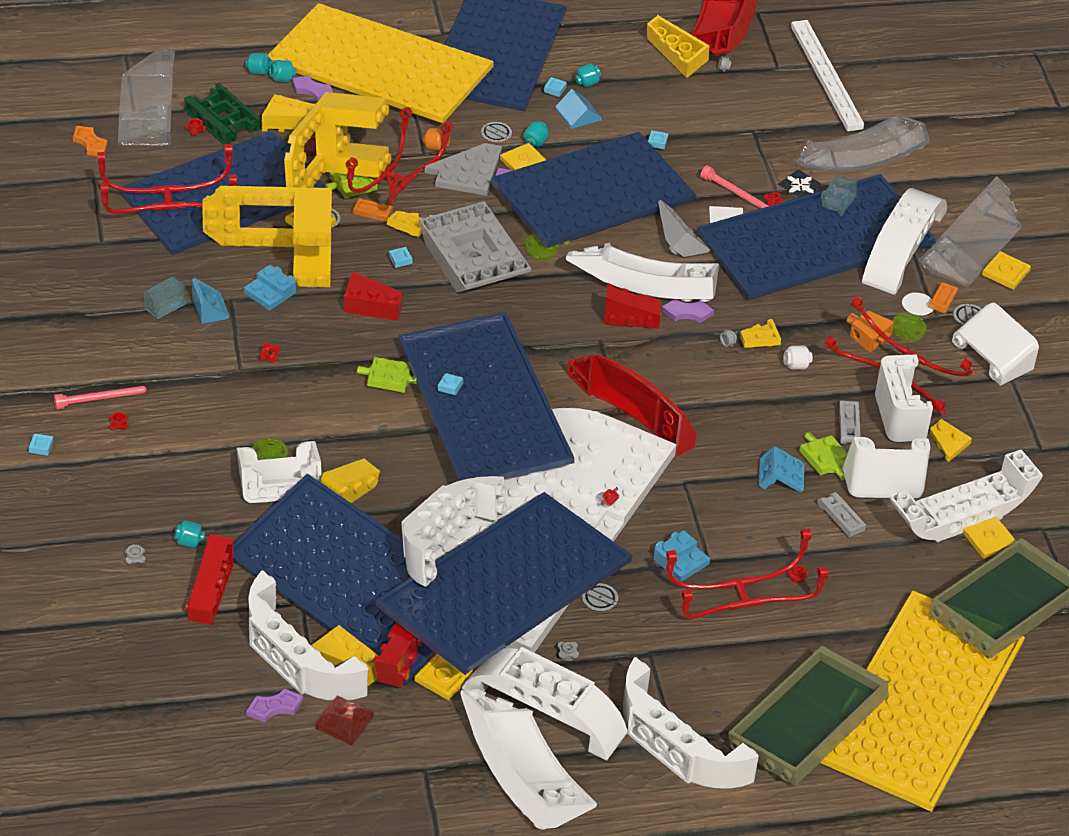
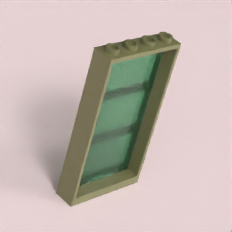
[929,538,1069,658]
[728,646,888,786]

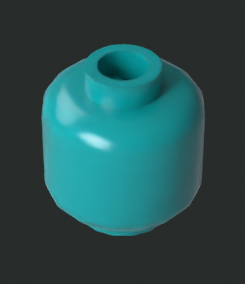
[246,53,272,75]
[269,60,296,83]
[575,63,601,88]
[523,121,549,147]
[174,520,205,548]

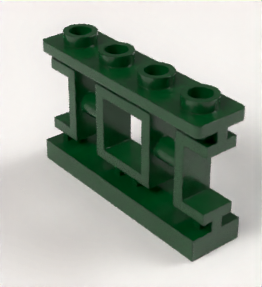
[184,83,260,145]

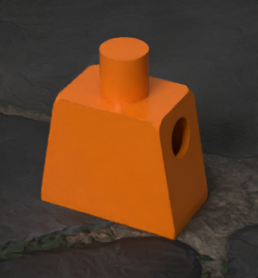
[847,311,894,353]

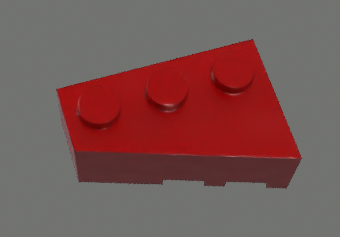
[344,271,403,321]
[604,283,661,329]
[374,622,423,688]

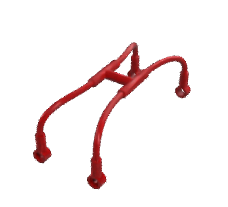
[345,107,453,205]
[97,144,237,214]
[824,296,973,415]
[666,528,829,619]

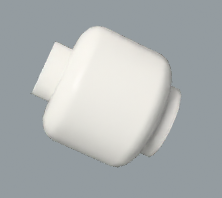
[783,345,813,370]

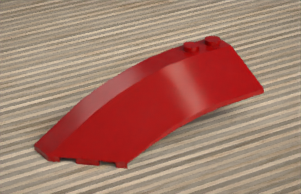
[690,0,757,55]
[567,354,697,456]

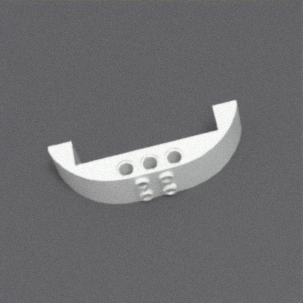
[862,188,947,295]

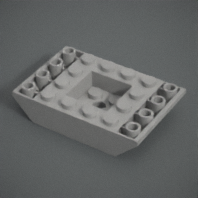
[419,201,531,292]

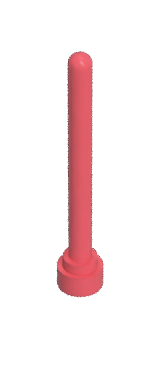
[700,165,769,209]
[54,386,147,410]

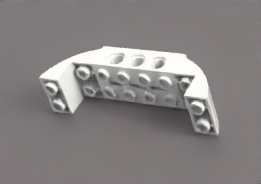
[889,450,1043,542]
[402,476,507,587]
[249,570,368,701]
[462,647,628,760]
[623,657,759,788]

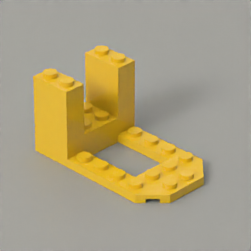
[284,92,391,188]
[202,186,332,287]

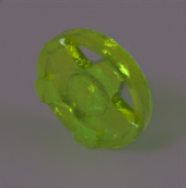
[525,234,559,260]
[893,314,926,340]
[252,438,288,460]

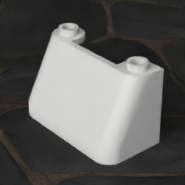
[952,303,1039,386]
[843,437,930,498]
[237,441,322,503]

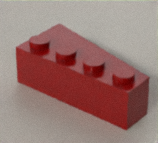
[185,534,234,625]

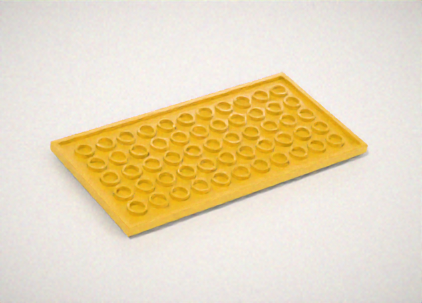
[268,3,493,123]
[820,591,1025,812]

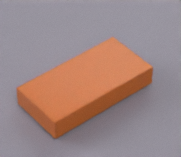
[353,198,393,222]
[929,282,958,314]

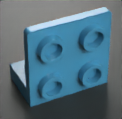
[759,446,805,492]

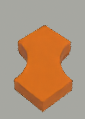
[73,126,108,156]

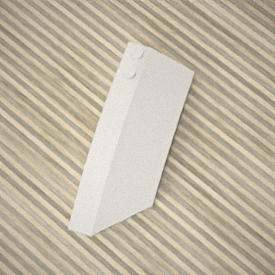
[566,243,719,302]
[460,689,597,829]

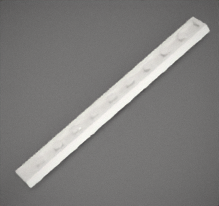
[791,20,864,131]

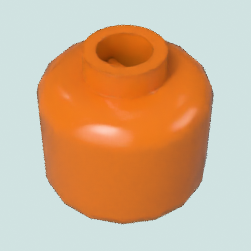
[423,128,450,151]

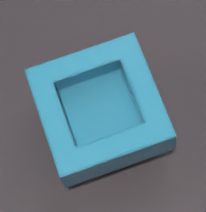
[544,77,567,97]
[648,130,668,150]
[389,247,413,268]
[438,373,463,395]
[29,434,54,456]

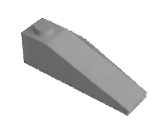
[658,200,710,257]

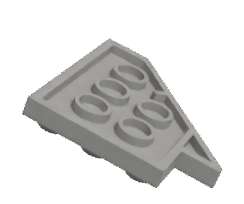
[425,143,502,196]

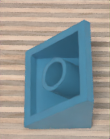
[555,89,602,129]
[192,278,230,324]

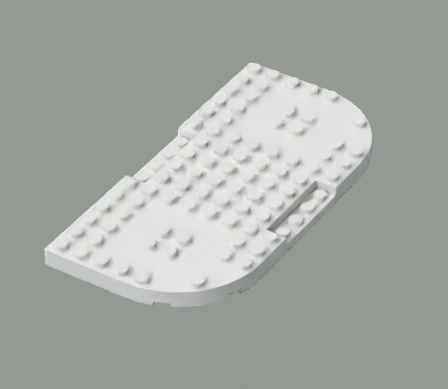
[435,408,676,653]

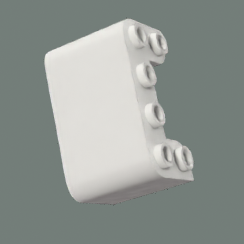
[875,355,933,442]

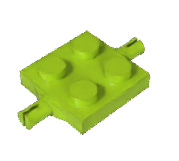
[325,172,377,199]
[357,357,417,393]
[799,432,848,480]

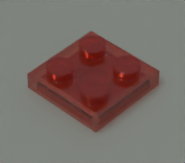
[315,695,374,746]

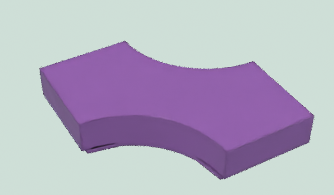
[292,76,333,102]
[662,299,714,323]
[246,689,303,723]

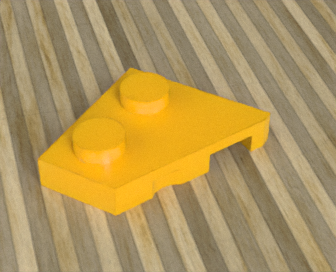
[387,211,433,237]
[740,319,781,348]
[929,419,972,462]

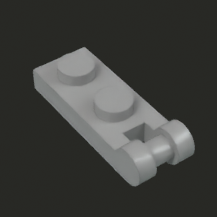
[839,401,860,444]
[817,492,866,537]

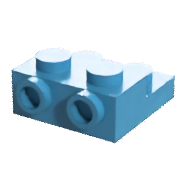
[244,265,296,311]
[653,530,710,582]

